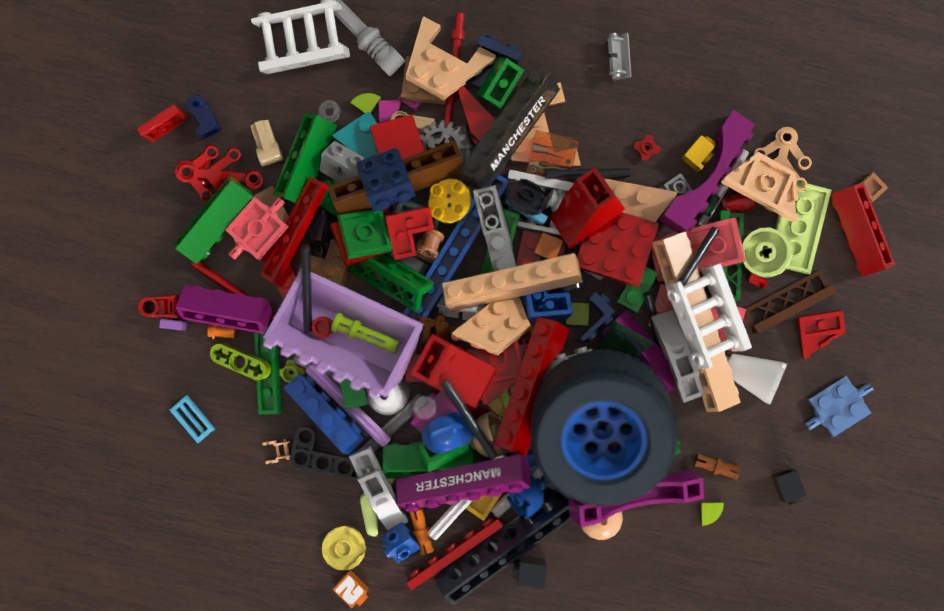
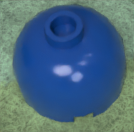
[506,474,544,519]

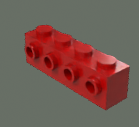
[831,182,895,277]

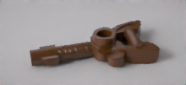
[416,315,459,352]

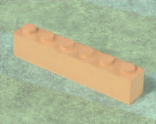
[442,253,582,312]

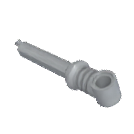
[333,0,406,76]

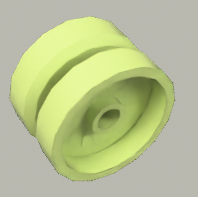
[742,228,792,278]

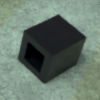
[303,210,337,244]
[772,468,807,505]

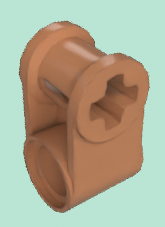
[414,230,444,264]

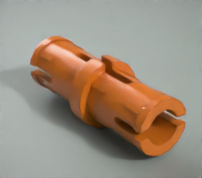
[409,508,434,555]

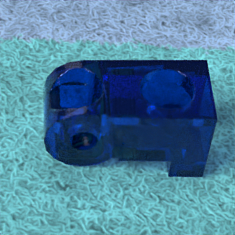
[186,95,222,140]

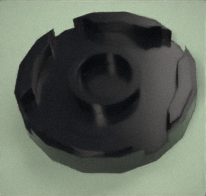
[504,179,548,215]

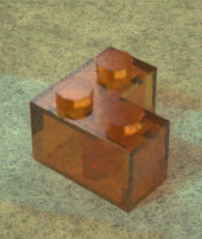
[297,239,350,287]

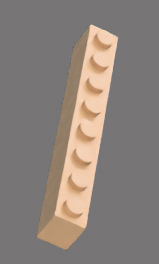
[652,232,741,412]

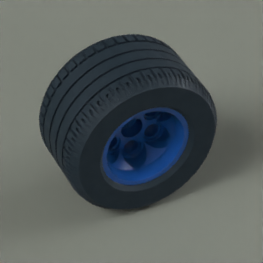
[531,349,678,506]

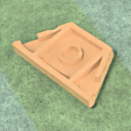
[721,152,799,222]
[605,179,677,222]
[451,297,530,356]

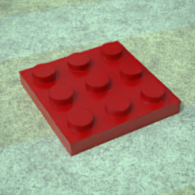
[577,212,659,288]

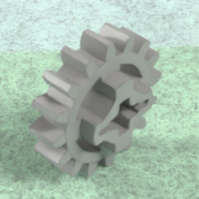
[420,120,467,157]

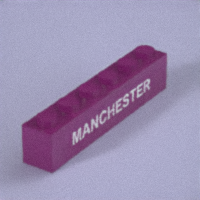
[396,455,531,512]

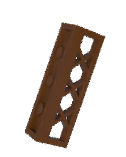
[744,270,837,334]

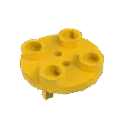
[428,179,471,223]

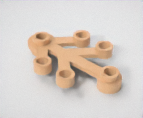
[753,127,812,212]

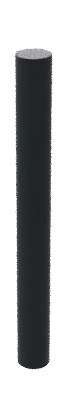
[544,168,631,179]
[301,245,312,332]
[440,379,498,460]

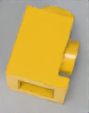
[681,135,716,172]

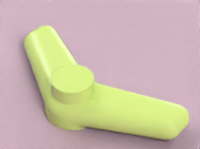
[360,478,395,537]

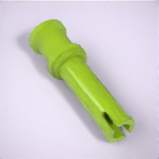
[331,312,400,354]

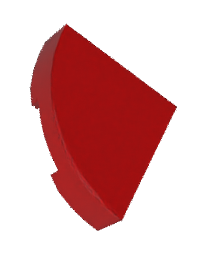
[745,273,768,289]

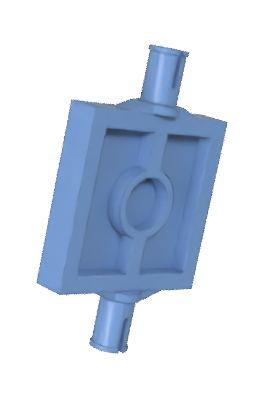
[805,376,873,437]

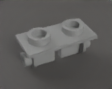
[607,33,632,81]

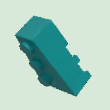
[332,111,378,159]

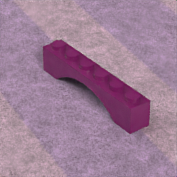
[659,110,755,233]
[568,470,704,527]

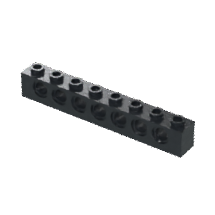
[433,489,572,606]

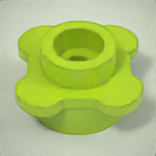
[279,359,305,383]

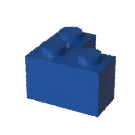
[519,290,573,325]

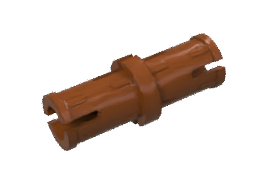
[693,453,740,480]

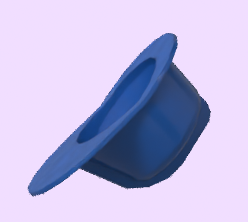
[422,412,474,453]

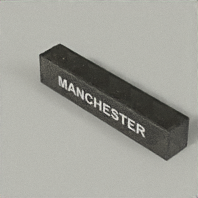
[458,68,560,189]

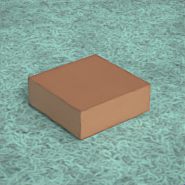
[860,172,888,203]

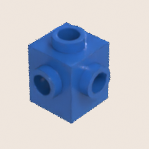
[381,522,420,563]

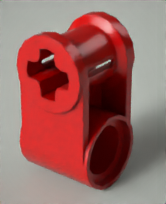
[138,296,180,318]

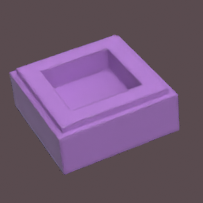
[159,319,187,330]

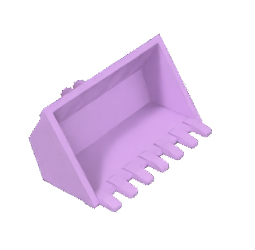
[263,268,423,399]

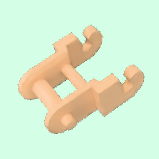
[262,439,291,464]

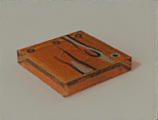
[526,130,579,182]

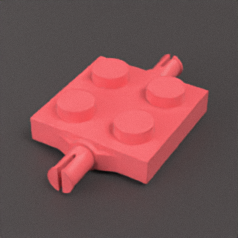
[226,197,289,260]

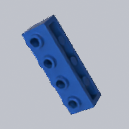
[284,373,364,455]

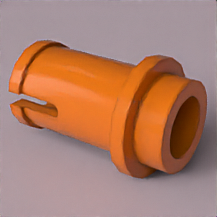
[207,324,236,339]

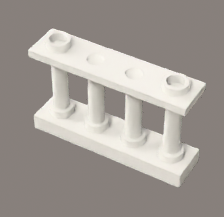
[251,0,350,74]
[508,170,583,244]
[665,263,752,369]

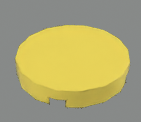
[322,525,366,570]

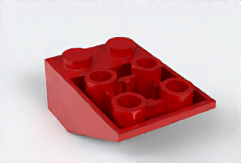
[549,167,625,248]
[411,334,497,408]

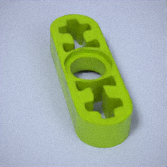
[210,343,271,380]

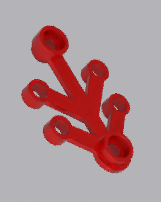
[175,144,263,202]

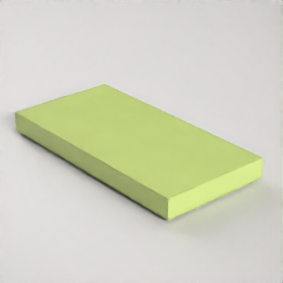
[768,181,832,275]

